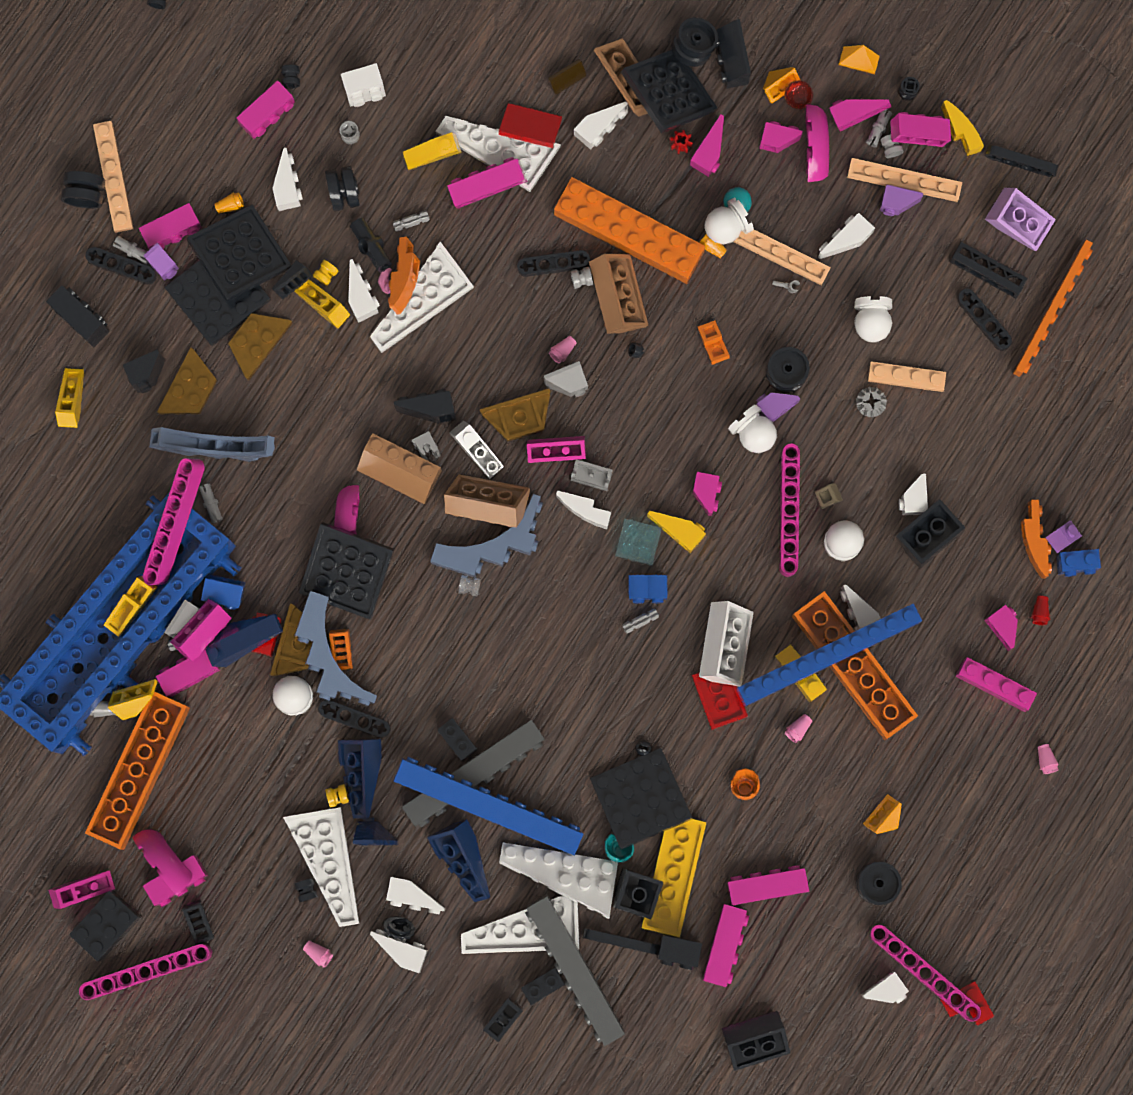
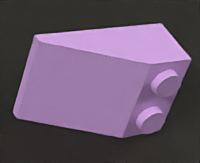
[985,188,1056,251]

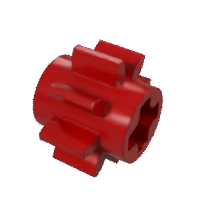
[670,130,693,154]

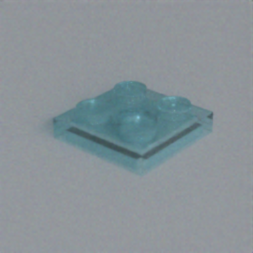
[615,519,662,566]

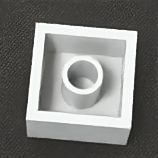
[341,63,386,107]

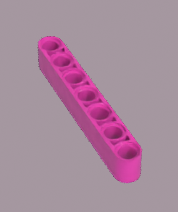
[779,443,800,577]
[143,458,205,585]
[870,925,981,1022]
[79,944,212,1000]

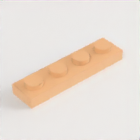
[868,362,946,392]

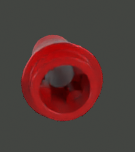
[1031,596,1050,625]

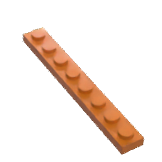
[1013,240,1093,377]

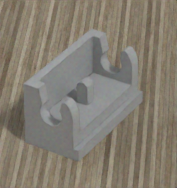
[412,431,440,461]
[571,460,613,491]

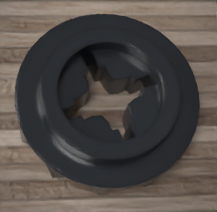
[384,916,415,941]

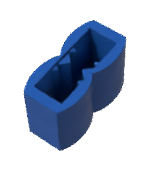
[629,575,667,604]

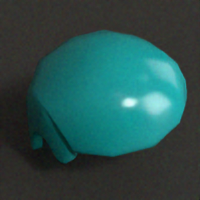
[723,187,752,212]
[605,834,634,863]

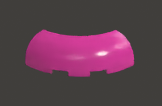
[805,105,829,182]
[334,485,360,535]
[132,829,192,896]

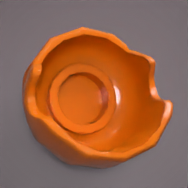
[730,768,760,800]

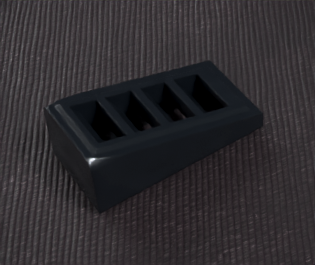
[272,260,313,300]
[182,900,214,945]

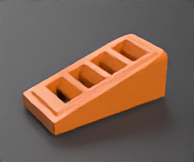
[329,629,353,670]

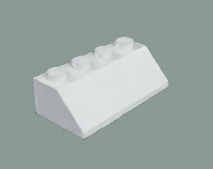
[699,601,754,686]

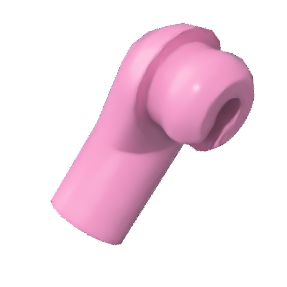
[378,268,392,294]

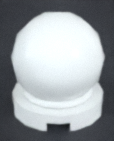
[705,197,754,245]
[854,296,892,342]
[728,405,777,453]
[824,520,864,561]
[272,676,313,716]

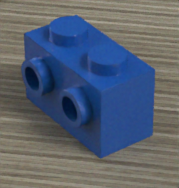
[1056,549,1101,577]
[201,574,246,610]

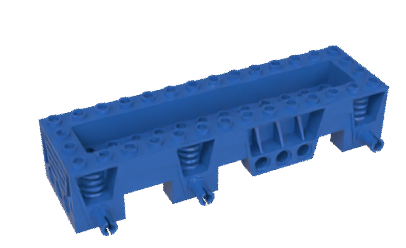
[0,492,242,756]

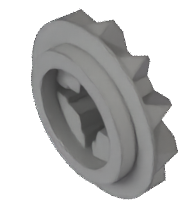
[856,387,887,417]

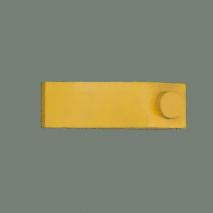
[403,132,462,170]
[294,279,350,328]
[55,368,84,428]
[647,511,706,553]
[775,645,827,703]
[107,679,158,720]

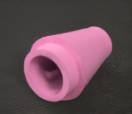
[549,336,577,363]
[785,714,812,743]
[1037,744,1059,774]
[303,940,333,967]

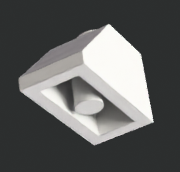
[899,474,928,515]
[861,971,909,1004]

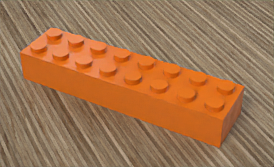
[554,177,705,284]
[792,591,918,741]
[85,692,190,850]

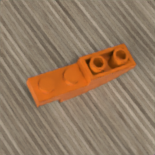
[388,236,420,315]
[1021,500,1052,579]

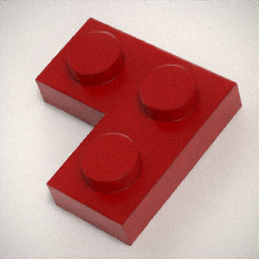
[940,981,994,1026]

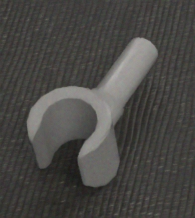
[772,280,800,293]

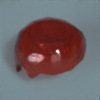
[784,80,814,110]

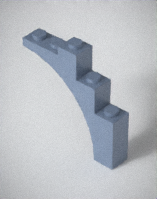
[149,427,275,462]
[430,494,543,578]
[294,591,377,706]

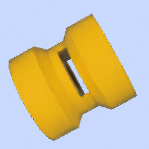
[313,260,339,286]
[325,784,349,808]

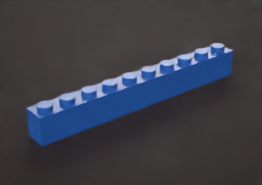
[736,603,922,707]
[393,757,583,856]

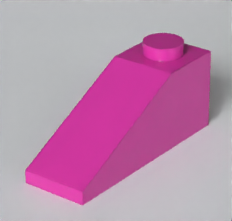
[829,99,892,132]
[690,114,724,177]
[48,870,115,909]

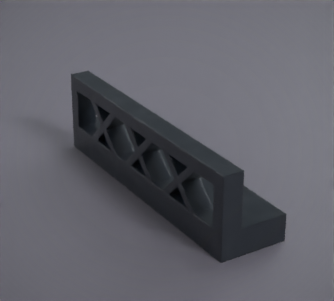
[950,242,1028,299]

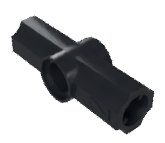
[350,218,392,272]

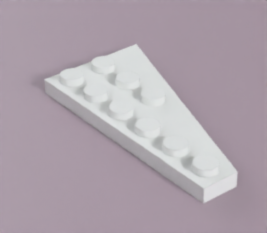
[436,116,561,192]
[370,242,474,353]
[283,807,360,927]
[499,843,618,919]
[461,895,579,954]

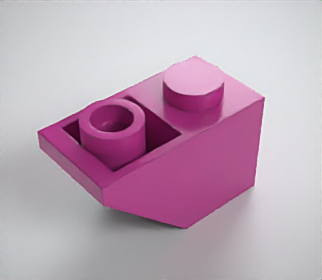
[760,121,803,153]
[693,472,722,516]

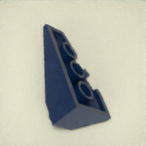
[205,614,283,667]
[338,739,382,819]
[353,818,399,846]
[427,820,490,902]

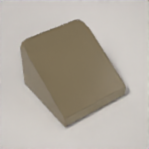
[815,483,843,509]

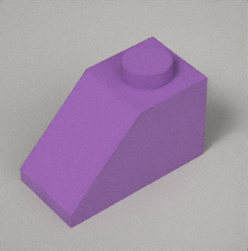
[879,185,923,216]
[143,243,179,281]
[756,393,800,422]
[1046,520,1082,553]

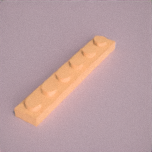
[93,121,134,233]
[847,158,962,202]
[734,229,831,286]

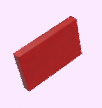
[499,103,562,148]
[692,672,748,730]

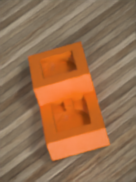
[698,320,730,365]

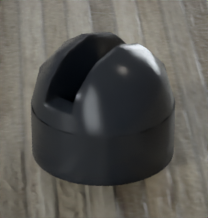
[628,342,644,358]
[636,740,651,756]

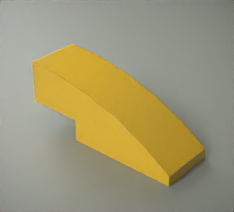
[941,100,984,156]
[104,576,157,637]

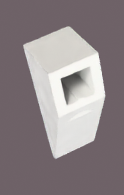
[574,102,628,149]
[273,148,303,211]
[818,213,875,259]
[348,259,380,323]
[449,420,504,479]
[840,585,881,631]
[386,877,445,914]
[370,929,428,973]

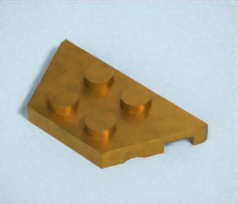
[228,314,292,381]
[157,348,217,415]
[480,388,551,441]
[270,604,312,676]

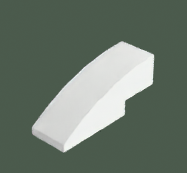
[556,491,611,529]

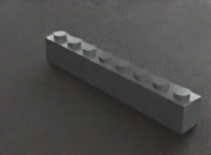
[402,720,545,828]
[525,894,625,1046]

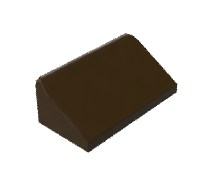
[548,59,586,94]

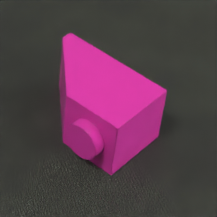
[984,605,1018,651]

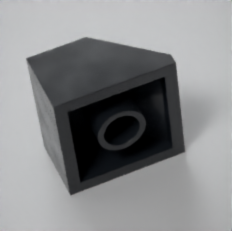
[123,349,165,393]
[611,868,663,919]

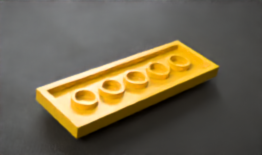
[641,819,706,937]

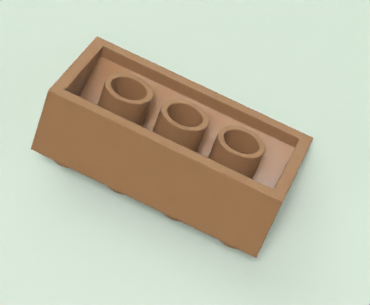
[594,38,647,117]
[589,254,649,334]
[357,433,442,504]
[444,474,530,528]

